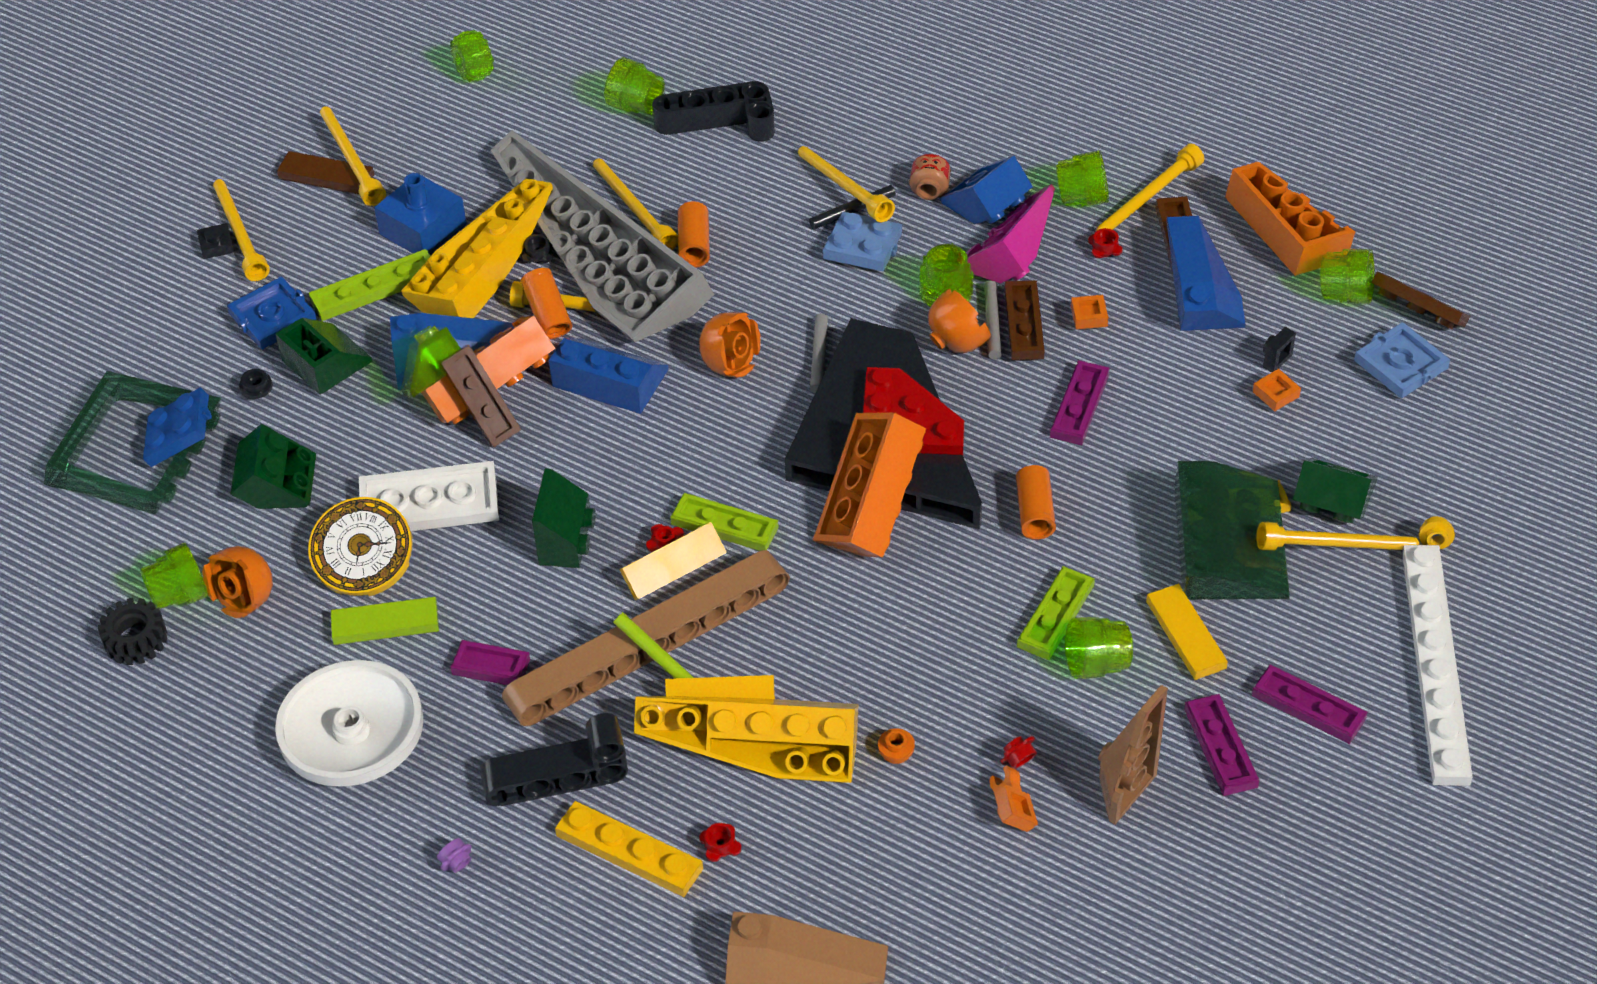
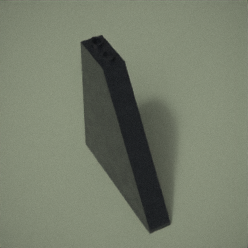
[785,318,982,529]

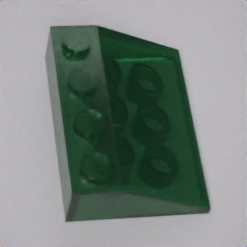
[1174,461,1290,600]

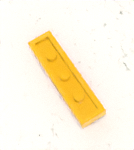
[555,801,703,897]

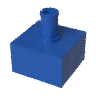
[374,173,467,256]

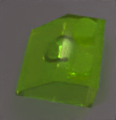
[401,325,460,397]

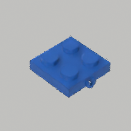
[227,276,317,350]
[143,387,212,467]

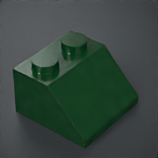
[1293,458,1378,523]
[532,468,596,568]

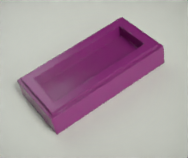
[450,640,531,685]

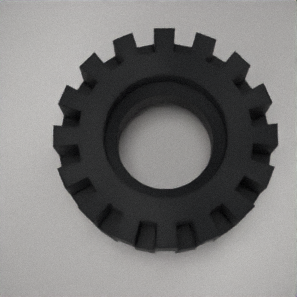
[98,598,167,665]

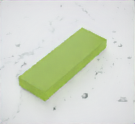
[670,493,779,551]
[1017,566,1095,660]
[331,597,439,645]

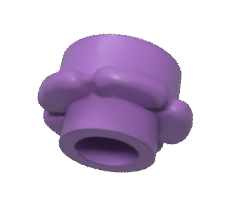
[437,838,472,873]

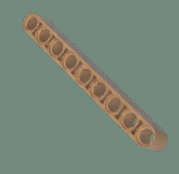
[502,550,790,726]

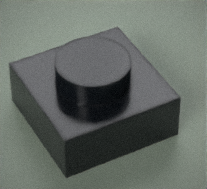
[197,223,234,259]
[1263,327,1296,372]

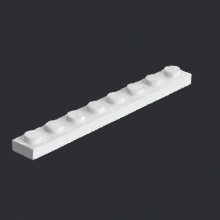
[1402,545,1473,786]

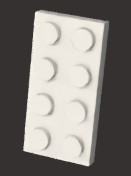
[359,461,499,531]

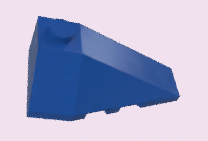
[1166,216,1246,331]
[390,313,514,390]

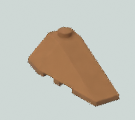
[1098,684,1168,825]
[725,911,888,984]

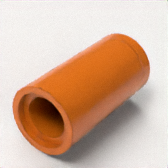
[677,201,710,268]
[521,268,573,339]
[1016,465,1056,540]

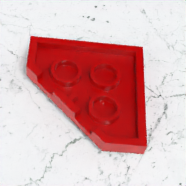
[863,367,965,455]

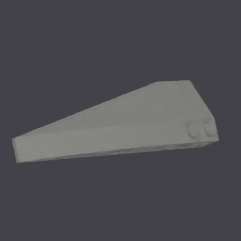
[490,130,715,342]

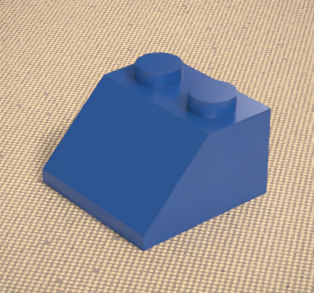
[939,156,1033,224]

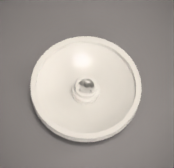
[275,660,423,786]

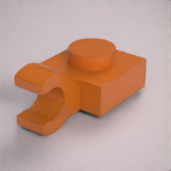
[989,765,1038,832]

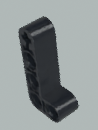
[652,81,775,142]
[480,713,628,806]

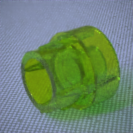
[604,57,665,115]
[1056,150,1109,207]
[919,243,974,307]
[1320,249,1375,304]
[140,542,208,610]
[1065,617,1133,679]

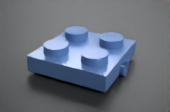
[823,212,902,272]
[1354,322,1450,399]

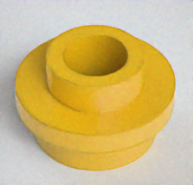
[1419,516,1455,549]

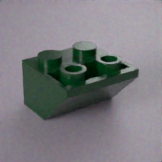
[275,318,373,395]
[230,424,317,509]

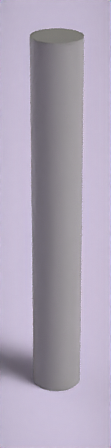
[984,280,1001,359]
[810,313,828,393]

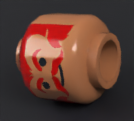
[909,154,951,200]

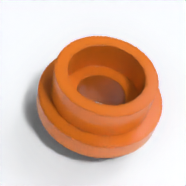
[878,728,915,764]

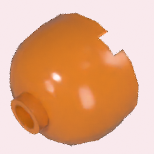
[928,288,991,354]
[699,312,760,378]
[202,546,273,618]

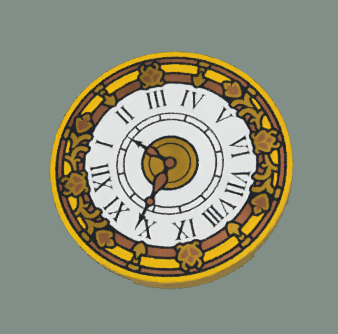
[308,497,413,596]

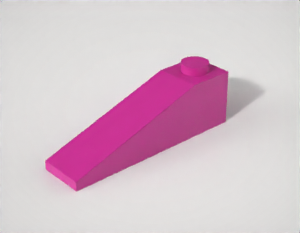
[956,184,1055,284]

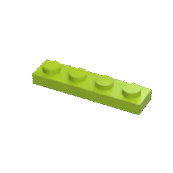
[308,249,430,321]

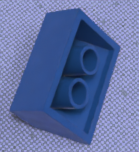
[549,338,669,414]

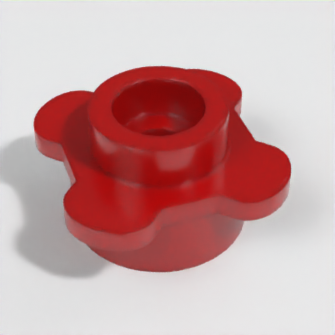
[1088,228,1123,258]
[646,524,684,552]
[1000,736,1037,769]
[699,823,742,862]

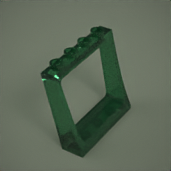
[44,371,221,515]

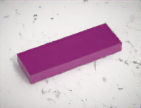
[1050,360,1110,446]
[1252,664,1368,744]
[1184,694,1260,796]

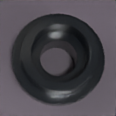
[239,369,273,399]

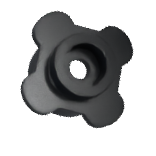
[522,234,553,263]

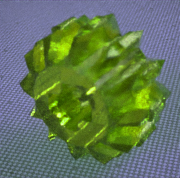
[450,30,494,82]

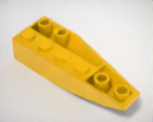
[401,179,553,318]
[634,696,859,783]

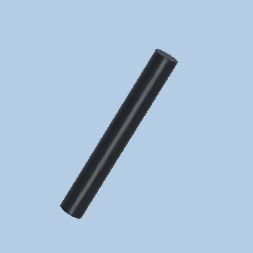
[809,185,896,230]

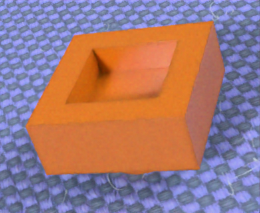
[1071,295,1108,329]
[1253,369,1301,411]

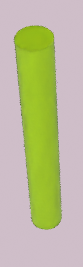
[613,612,694,679]

